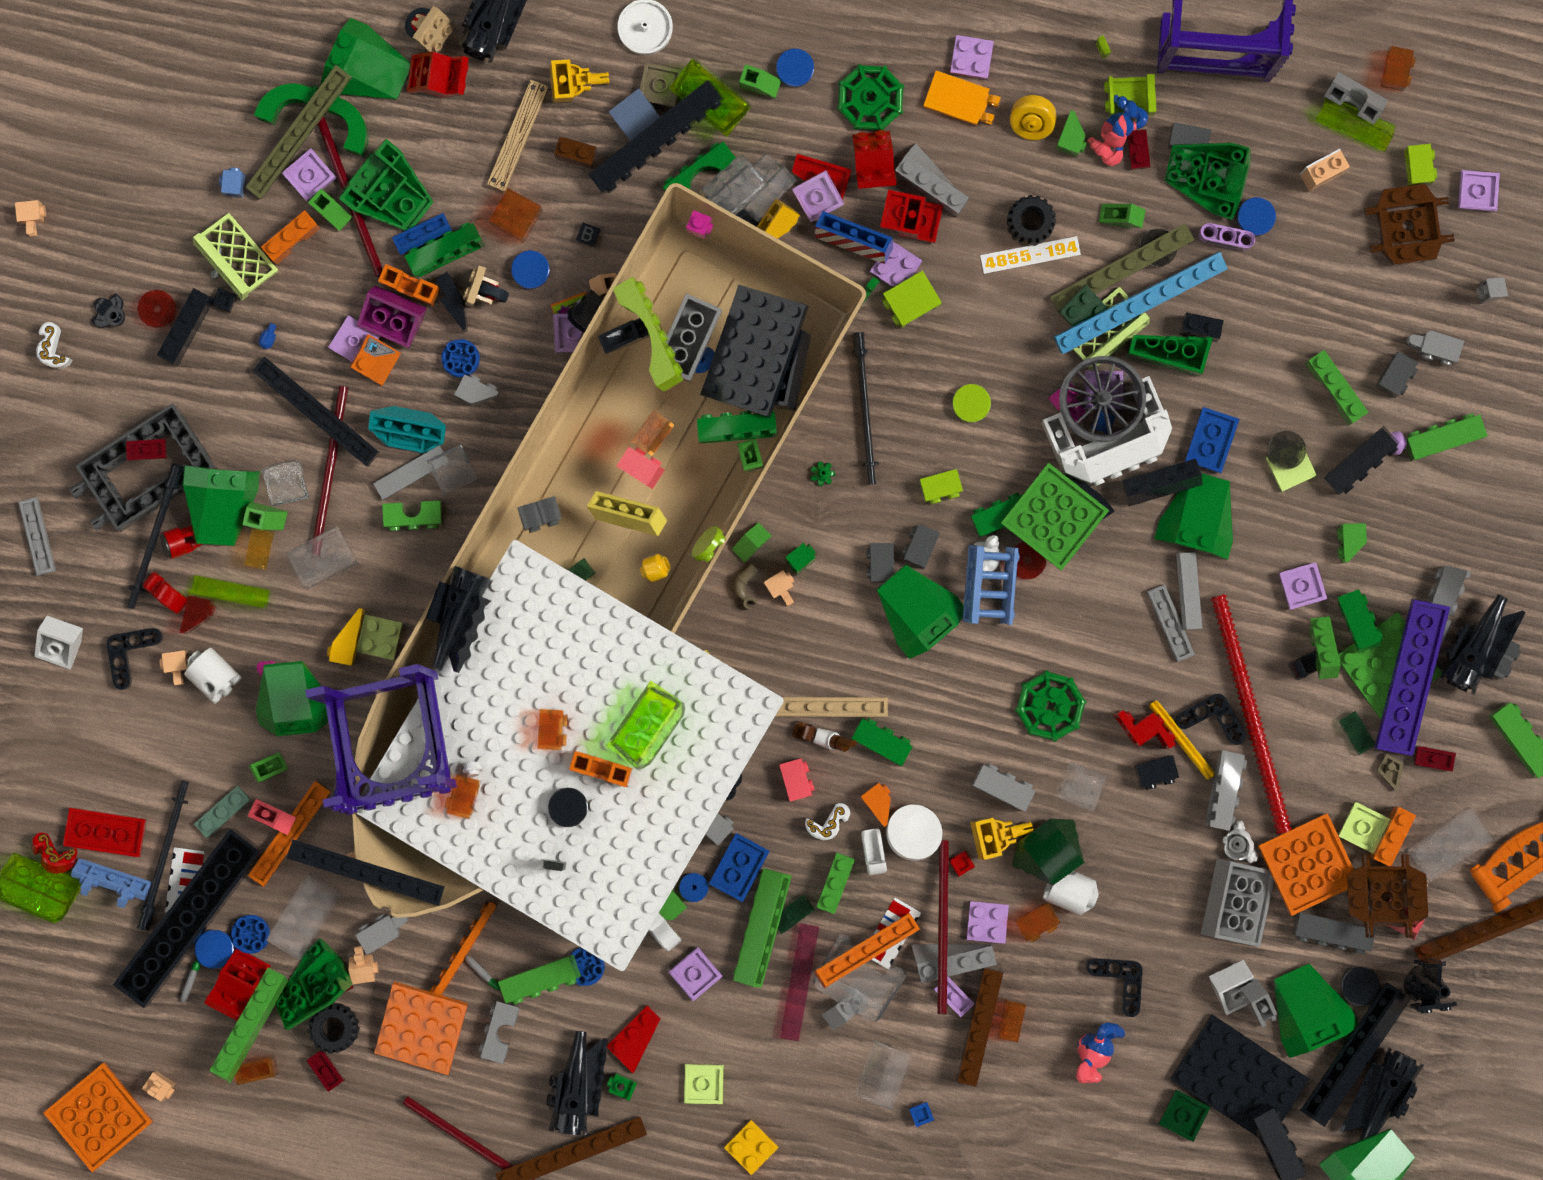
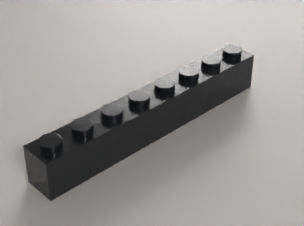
[588,80,724,193]
[1300,982,1411,1127]

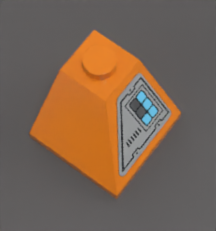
[349,334,401,386]

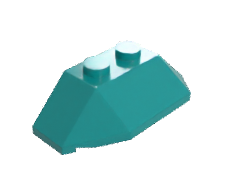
[368,406,446,453]

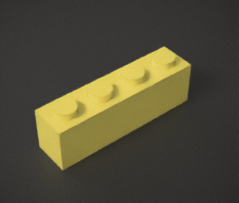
[587,491,667,536]

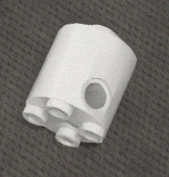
[184,648,242,704]
[1043,871,1099,916]

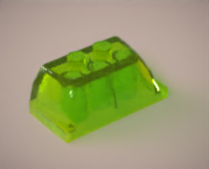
[669,58,752,137]
[606,680,685,769]
[0,852,82,924]

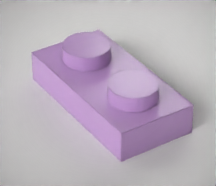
[934,977,974,1017]

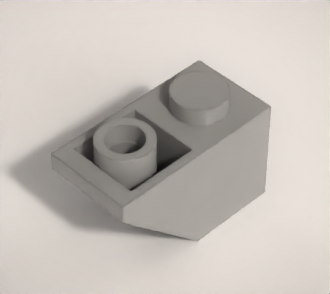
[1476,278,1508,303]
[454,374,500,406]
[822,988,868,1030]

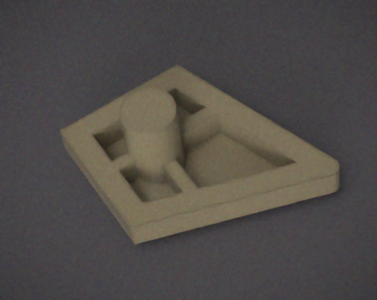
[1377,754,1404,791]

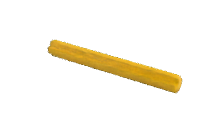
[1149,700,1215,780]

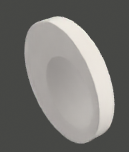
[618,0,673,55]
[886,805,942,861]

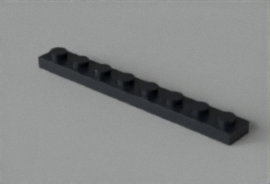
[252,356,380,467]
[287,839,445,906]

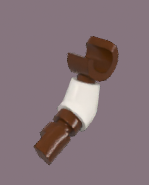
[792,721,858,752]

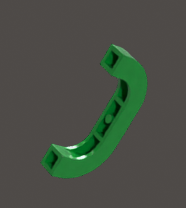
[254,83,369,158]

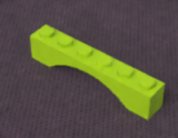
[613,277,683,392]

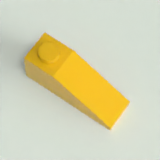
[757,199,800,239]
[327,608,365,666]

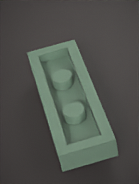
[194,786,251,838]

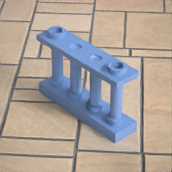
[963,545,1019,625]

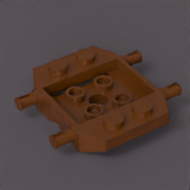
[1364,184,1455,266]
[1347,854,1428,938]

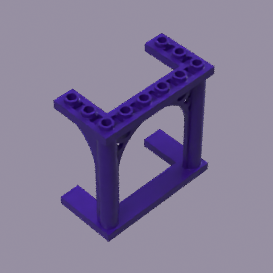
[1157,0,1296,82]
[305,664,457,815]

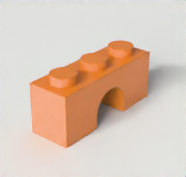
[261,210,320,265]
[378,264,441,307]
[569,751,633,787]
[1370,806,1416,866]

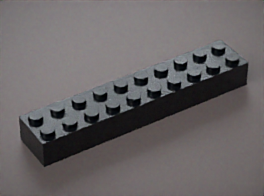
[113,828,264,1008]

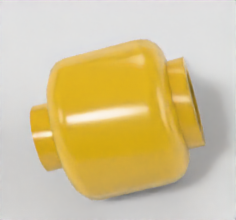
[640,554,670,582]

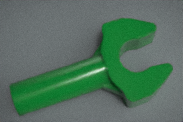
[861,277,880,306]

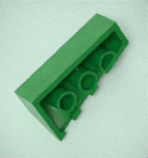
[405,222,485,279]
[1126,335,1213,377]
[697,411,777,444]

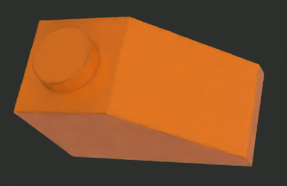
[860,782,891,827]

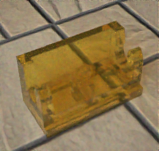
[244,528,274,570]

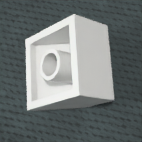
[35,616,83,670]
[1209,960,1255,1015]

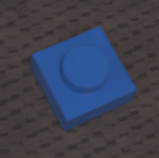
[1091,411,1116,435]
[909,1101,934,1127]

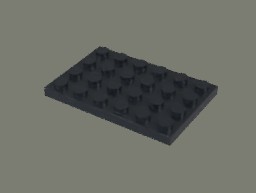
[700,285,809,418]
[1170,1014,1310,1137]

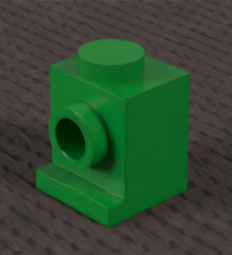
[607,1072,638,1101]

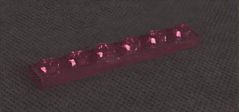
[780,923,819,1041]

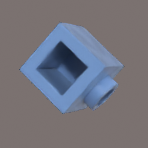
[219,168,245,198]

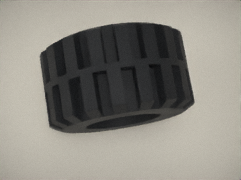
[1006,195,1056,246]
[308,1003,360,1054]

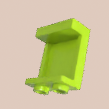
[1104,74,1156,117]
[881,270,942,328]

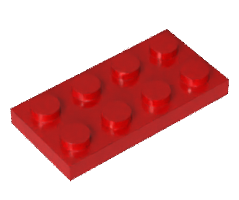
[63,808,147,857]

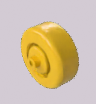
[1010,95,1057,140]

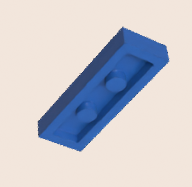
[392,213,452,255]

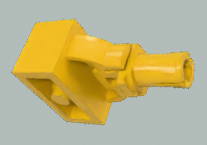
[549,59,609,103]
[970,817,1033,860]

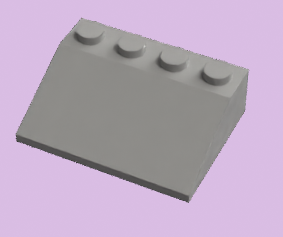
[1201,859,1274,947]

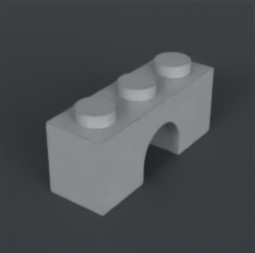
[1324,72,1388,125]
[479,1000,521,1064]

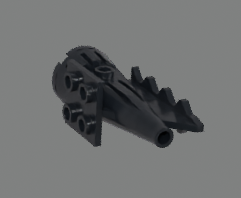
[457,0,527,63]
[426,566,491,673]
[1440,594,1526,695]
[1403,958,1457,1014]
[546,1031,608,1135]
[1339,1047,1424,1141]

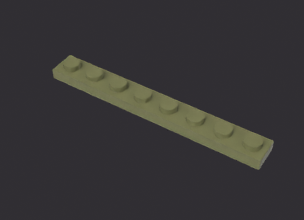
[246,65,352,199]
[1050,223,1194,314]

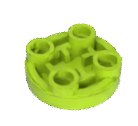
[952,384,991,423]
[692,526,726,562]

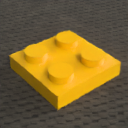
[724,1120,779,1175]

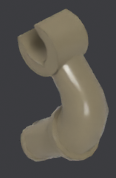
[733,563,759,610]

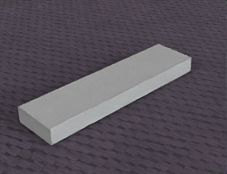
[373,446,449,500]
[18,497,56,576]
[1176,552,1202,630]
[1147,584,1195,662]

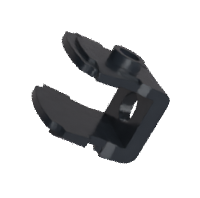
[566,289,603,333]

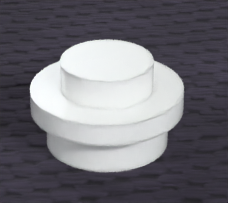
[462,762,482,777]

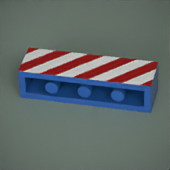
[815,211,893,264]

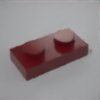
[1127,129,1151,170]
[126,439,167,461]
[1413,746,1456,772]
[306,1051,345,1092]

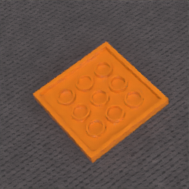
[1257,813,1354,916]
[374,981,468,1075]
[43,1062,154,1173]

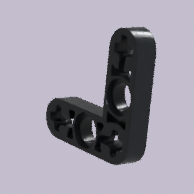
[107,628,163,690]
[1175,694,1245,745]
[1086,958,1143,1017]

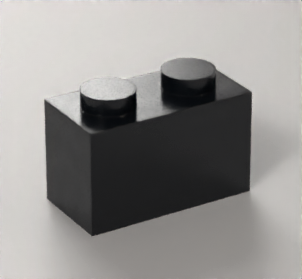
[1180,312,1224,342]
[1134,755,1179,790]

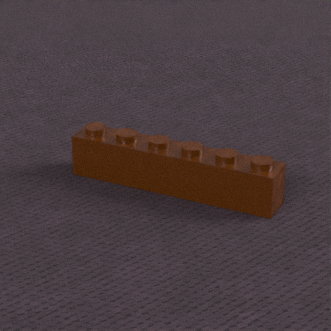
[956,967,1003,1087]

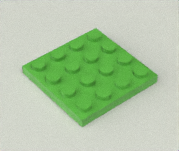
[1000,463,1109,571]
[1338,612,1442,719]

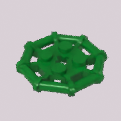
[836,64,905,130]
[1015,670,1087,742]

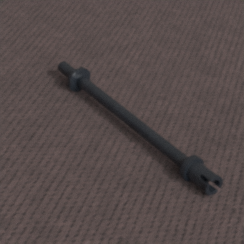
[852,332,879,485]
[127,463,184,609]
[137,780,189,931]

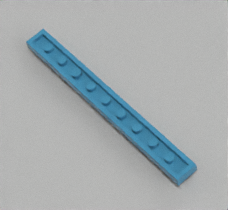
[1053,252,1228,354]

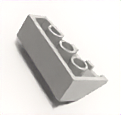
[895,143,969,217]
[1428,565,1471,646]
[1204,750,1247,831]
[911,944,997,983]

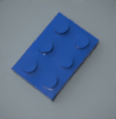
[1184,407,1239,474]
[709,833,770,902]

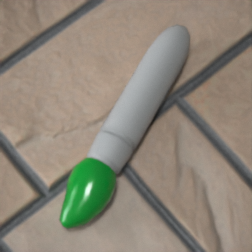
[465,956,500,990]
[181,958,200,1003]

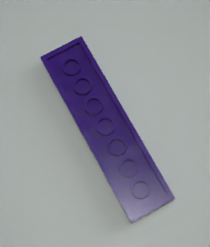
[1375,599,1450,756]

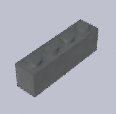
[1292,912,1376,954]

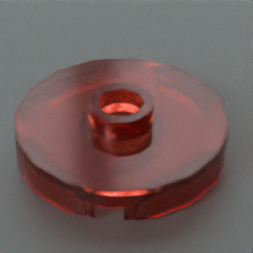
[137,290,176,328]
[1014,542,1046,580]

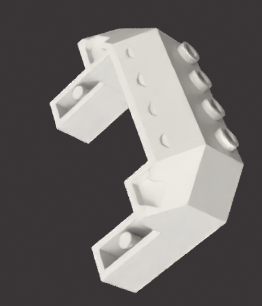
[1041,376,1172,487]

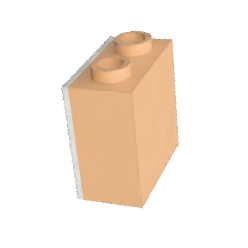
[1300,149,1350,192]

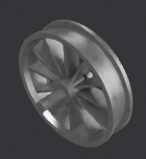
[1059,356,1146,442]

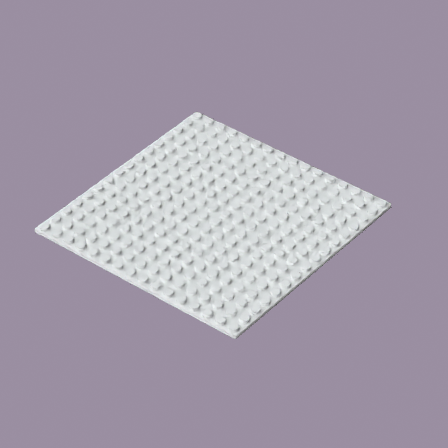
[357,540,784,971]

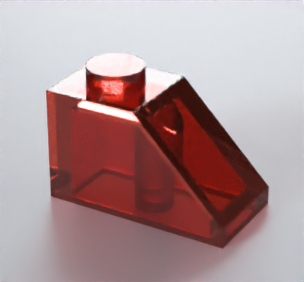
[180,595,216,634]

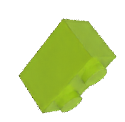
[1404,144,1437,186]
[919,469,963,505]

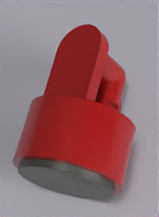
[160,525,203,560]

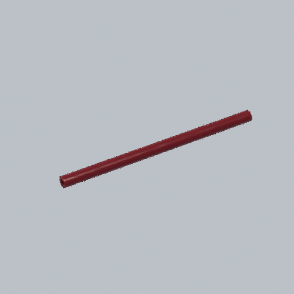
[317,116,383,277]
[310,386,349,557]
[937,840,949,1015]
[403,1096,535,1180]

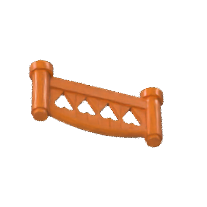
[1469,822,1543,913]

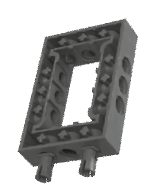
[69,403,218,532]

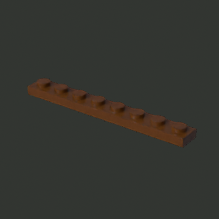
[1414,898,1543,960]
[495,1116,647,1180]

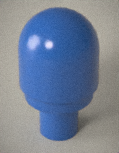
[258,323,277,349]

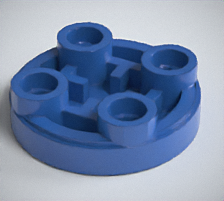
[776,48,814,87]
[1237,197,1276,237]
[511,250,550,289]
[441,339,480,378]
[231,915,271,954]
[195,930,235,969]
[570,948,605,986]

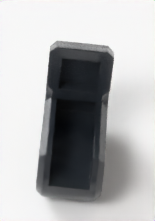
[1288,650,1317,680]

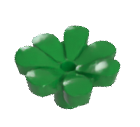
[811,461,835,487]

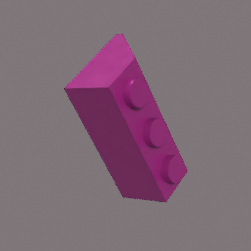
[357,285,427,348]

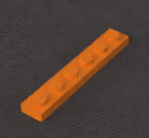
[248,781,331,887]
[430,901,498,995]
[814,913,920,988]

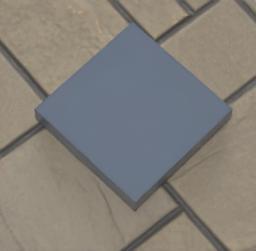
[609,89,660,141]

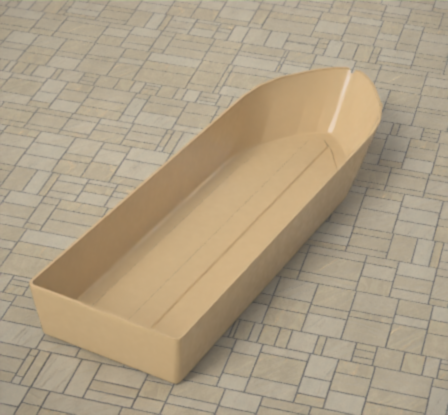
[352,183,866,918]

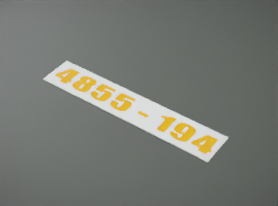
[980,236,1081,274]

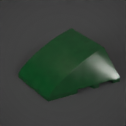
[1012,819,1085,886]

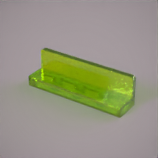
[1315,97,1396,152]
[188,575,271,609]

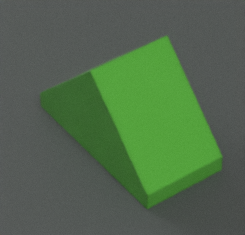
[737,439,763,473]
[731,522,772,563]
[249,752,288,783]

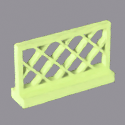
[193,213,278,300]
[1073,287,1150,371]

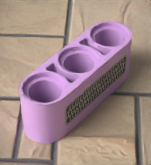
[1198,223,1255,251]

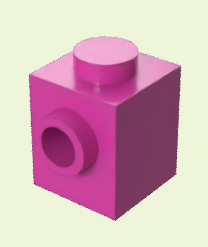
[686,210,714,239]

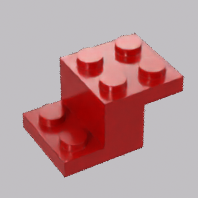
[407,52,469,98]
[852,130,896,189]
[880,190,943,244]
[1113,710,1176,749]
[204,948,271,1021]

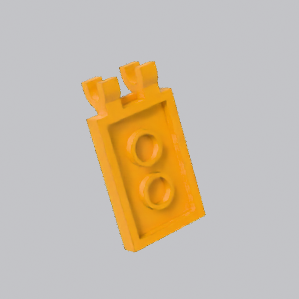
[923,71,1001,126]

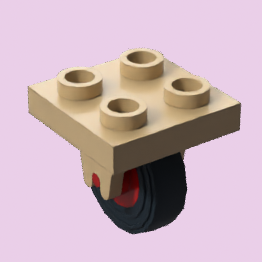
[405,6,455,53]
[463,265,509,307]

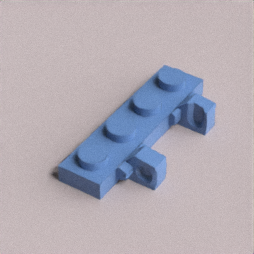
[71,858,152,908]

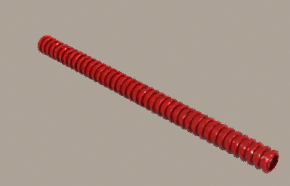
[1210,594,1293,834]

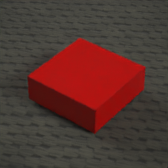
[949,850,975,877]

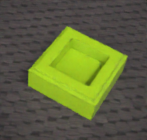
[1096,35,1111,59]

